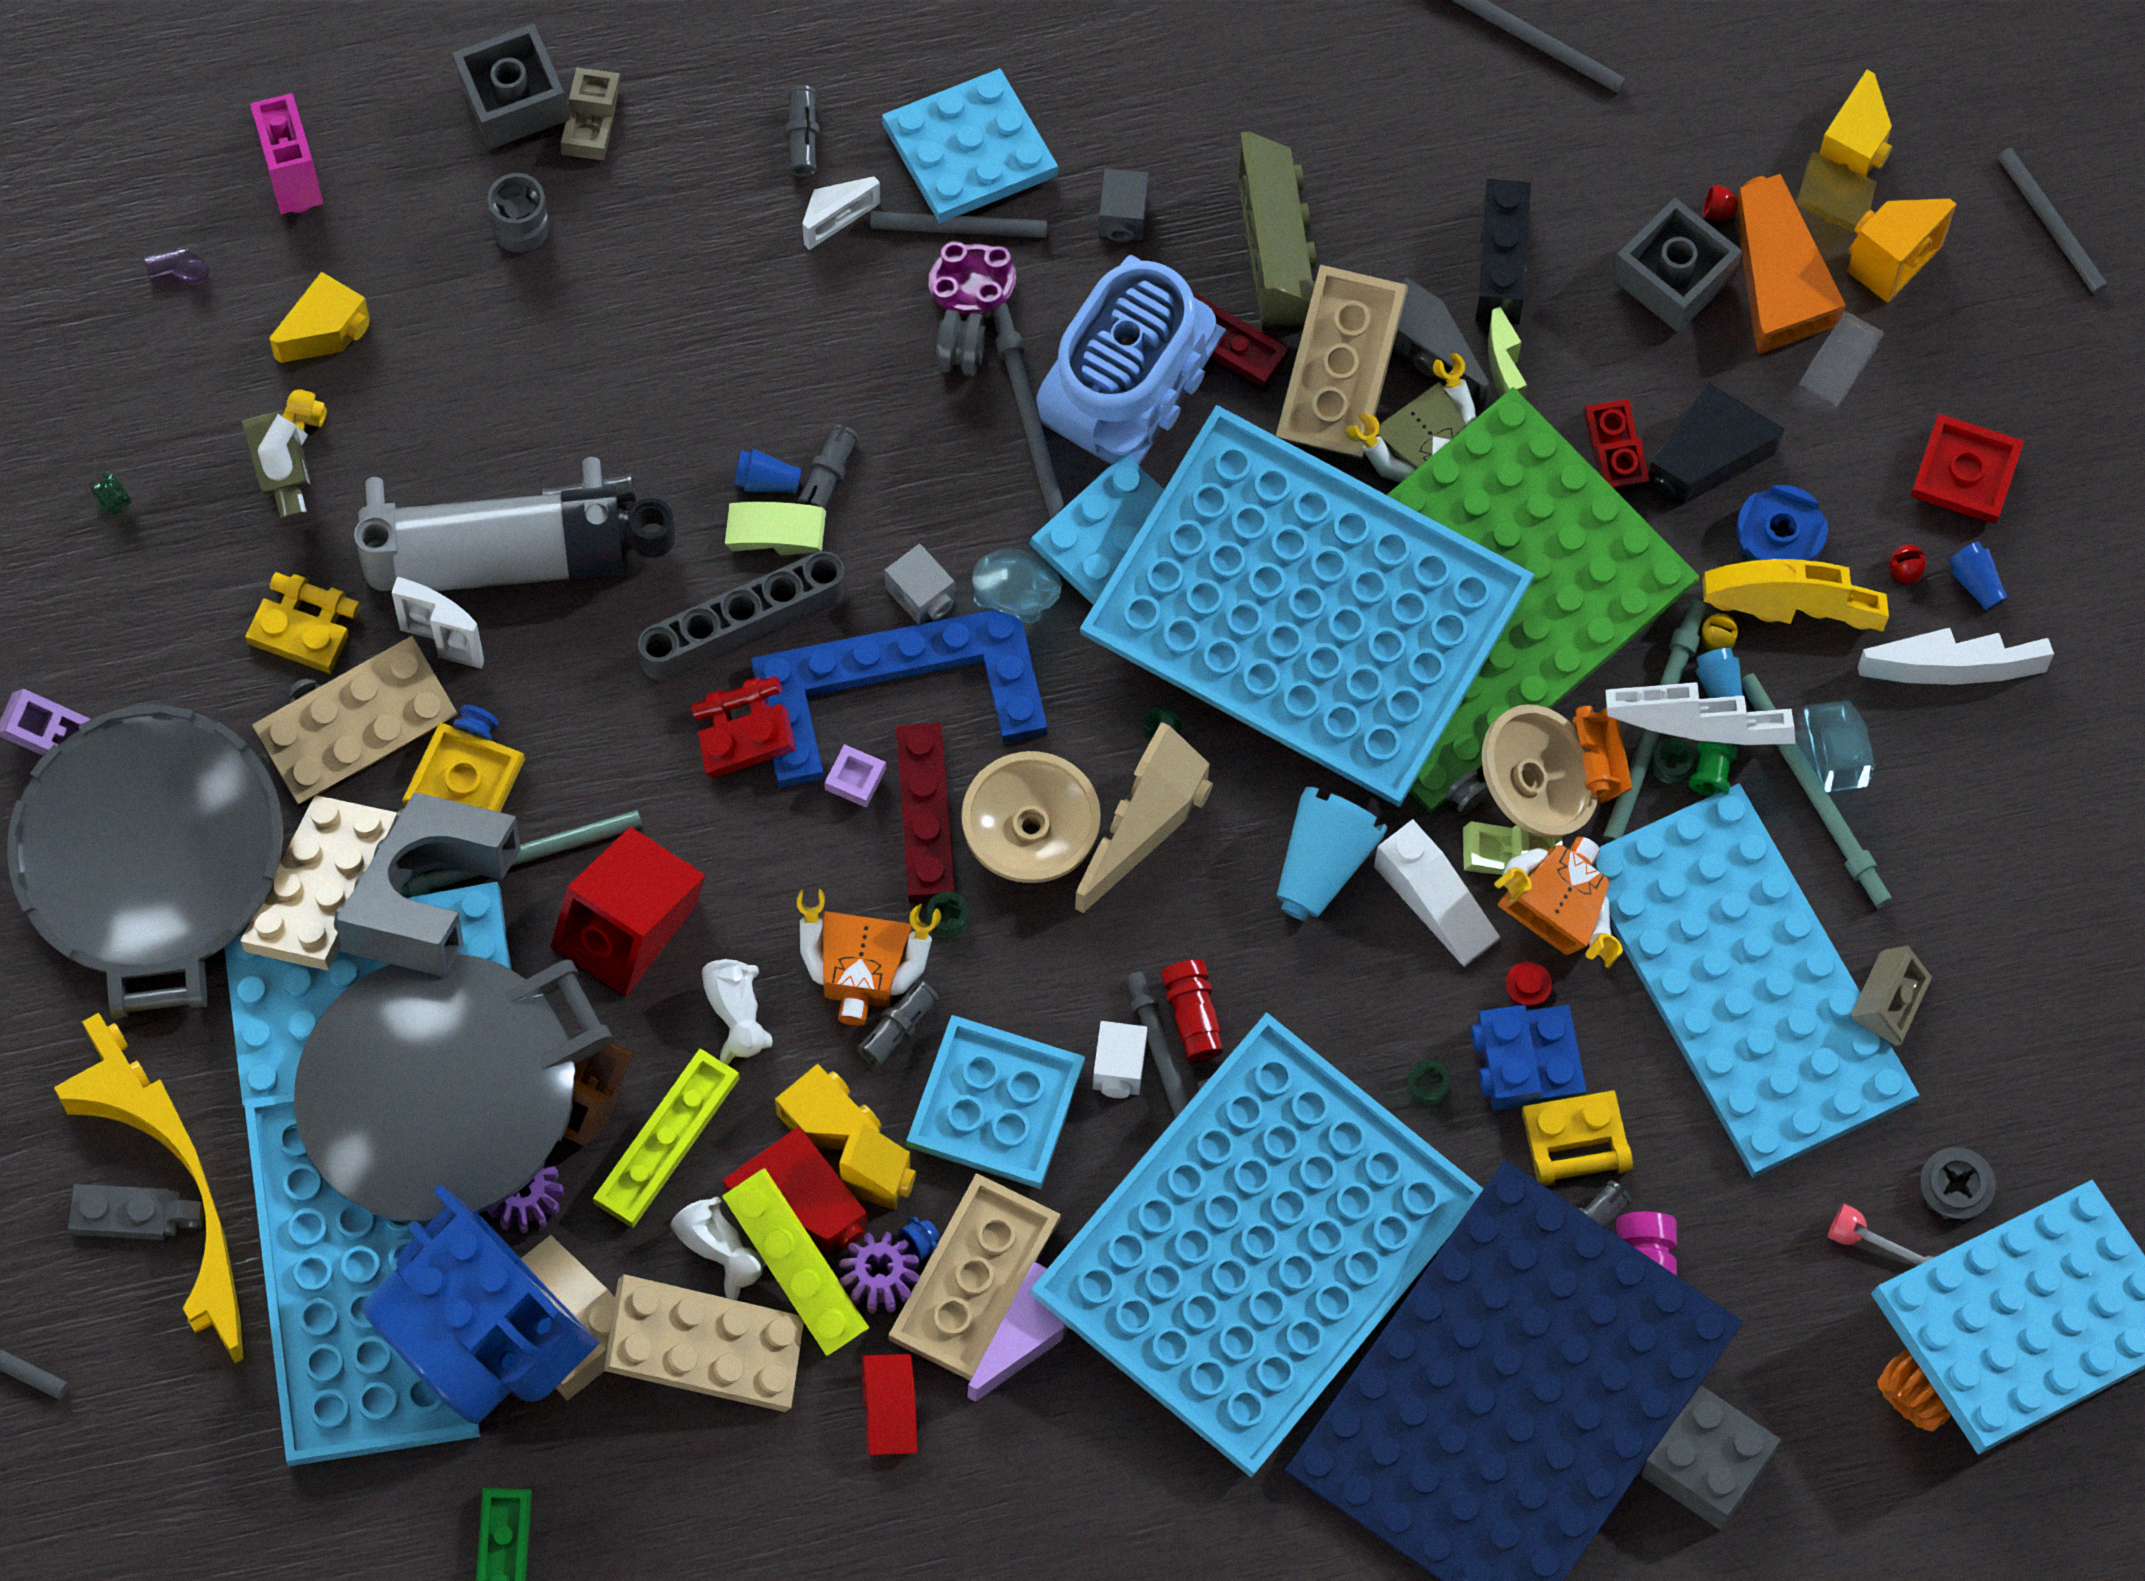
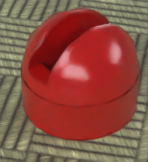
[1702,184,1738,221]
[1888,544,1926,584]

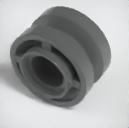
[936,310,986,376]

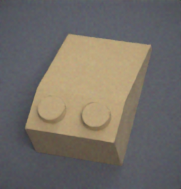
[521,1235,615,1401]

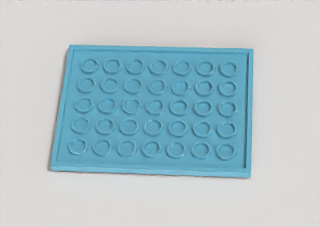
[1080,405,1534,807]
[1029,1012,1483,1478]

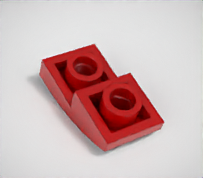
[1583,398,1650,489]
[862,1354,917,1455]

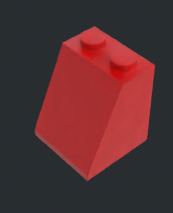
[550,826,706,997]

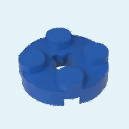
[1736,485,1828,561]

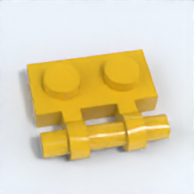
[245,572,360,674]

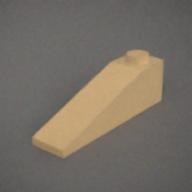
[1075,722,1213,913]

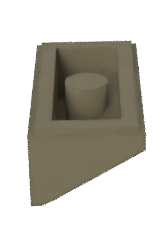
[1851,946,1932,1046]

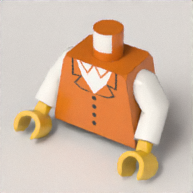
[1494,837,1623,968]
[796,889,941,1026]

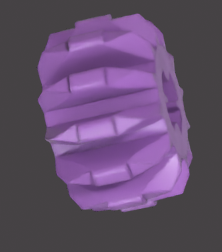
[487,1160,564,1234]
[839,1231,920,1314]

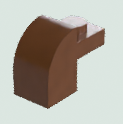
[563,1042,634,1146]

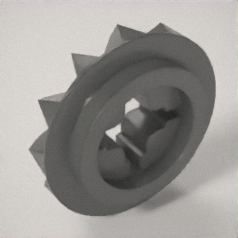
[1919,1147,1996,1222]

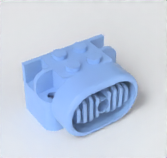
[1036,255,1226,465]

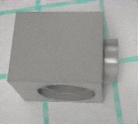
[885,543,955,625]

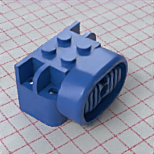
[362,1184,600,1424]

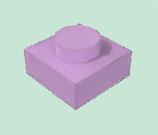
[824,744,886,808]

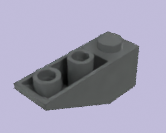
[1392,277,1489,407]

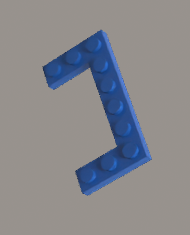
[751,605,1048,788]

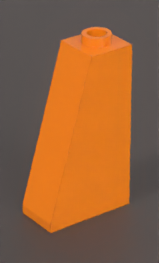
[1736,174,1846,354]

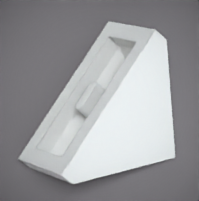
[803,177,880,250]

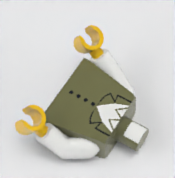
[1346,353,1476,483]
[242,389,327,519]

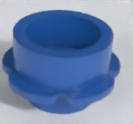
[898,1217,940,1262]

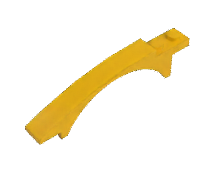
[54,1013,244,1363]

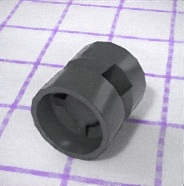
[487,173,549,253]

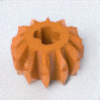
[1877,1350,1952,1432]

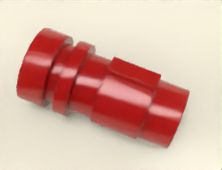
[1161,959,1224,1062]

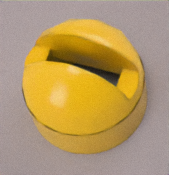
[1700,613,1738,651]

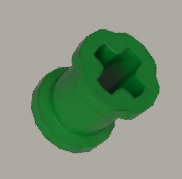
[1688,741,1738,797]

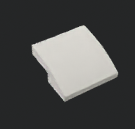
[392,577,484,669]

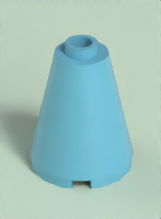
[1276,787,1387,921]

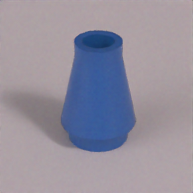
[733,448,801,495]
[1948,541,2008,612]

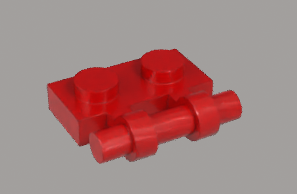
[692,676,796,779]

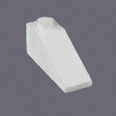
[1374,819,1500,967]

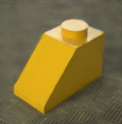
[1819,70,1892,180]
[269,272,370,363]
[840,1120,916,1210]

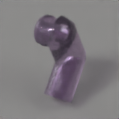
[144,248,209,285]

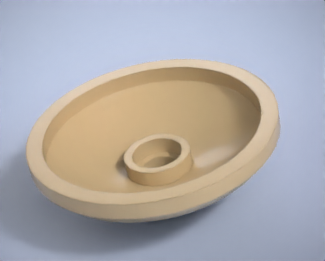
[1482,704,1598,838]
[962,751,1101,883]

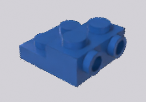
[1470,1005,1587,1111]

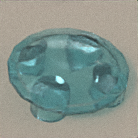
[972,548,1062,623]

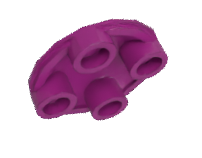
[929,241,1016,315]

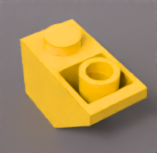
[775,1064,881,1150]

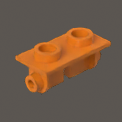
[1572,706,1633,806]

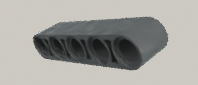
[638,551,845,681]

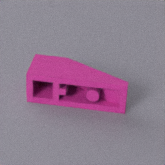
[250,93,323,215]

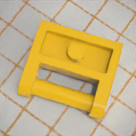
[1521,1090,1633,1187]

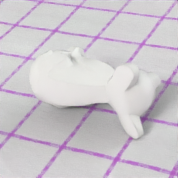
[702,959,772,1065]
[670,1197,767,1300]

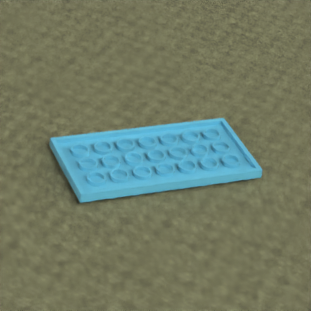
[1592,783,1919,1178]
[244,1093,480,1467]

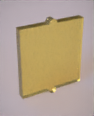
[1796,151,1877,234]

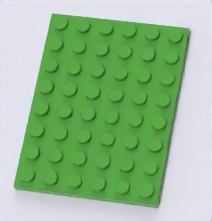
[1387,387,1699,815]

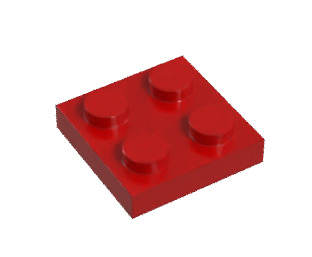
[1910,413,2024,525]

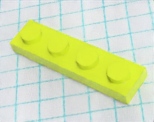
[593,1049,740,1228]
[722,1168,869,1356]

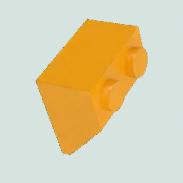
[1847,198,1956,303]

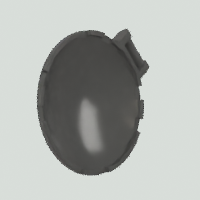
[7,705,283,1019]
[294,954,614,1223]

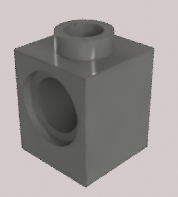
[1099,169,1149,242]

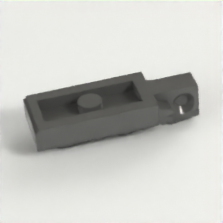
[68,1184,205,1240]

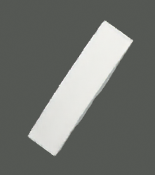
[1857,628,2054,685]
[1605,683,1795,745]

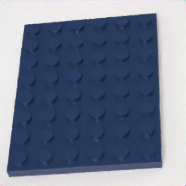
[1285,1159,1743,1581]

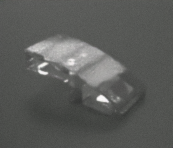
[1799,311,1885,408]

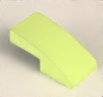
[1488,307,1527,398]
[725,502,826,556]
[1463,821,1562,875]

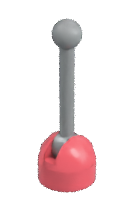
[1827,1203,1935,1265]

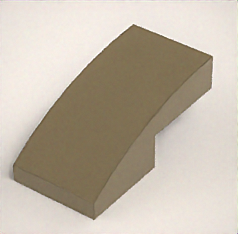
[561,67,620,161]

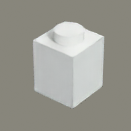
[1093,1021,1147,1098]

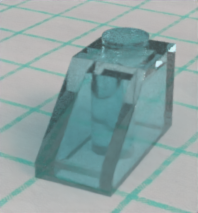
[1804,700,1875,792]

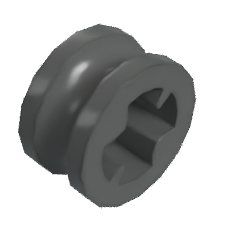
[1446,770,1490,815]

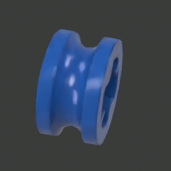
[452,704,499,741]

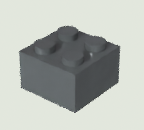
[452,23,570,150]
[1612,197,1742,333]
[1641,1384,1781,1531]

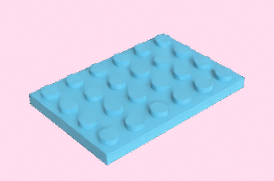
[224,882,511,1108]
[1871,1180,2145,1455]

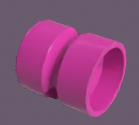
[1615,1211,1677,1276]

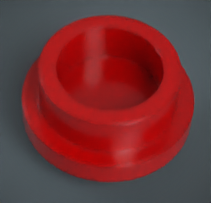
[1505,962,1552,1008]

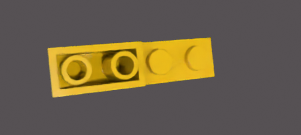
[1702,559,1889,632]

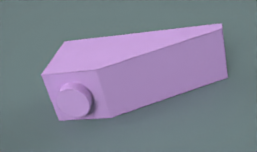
[0,689,91,756]
[967,1262,1071,1402]

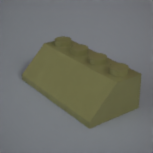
[1237,131,1316,330]

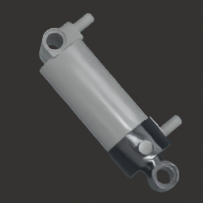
[354,457,676,591]

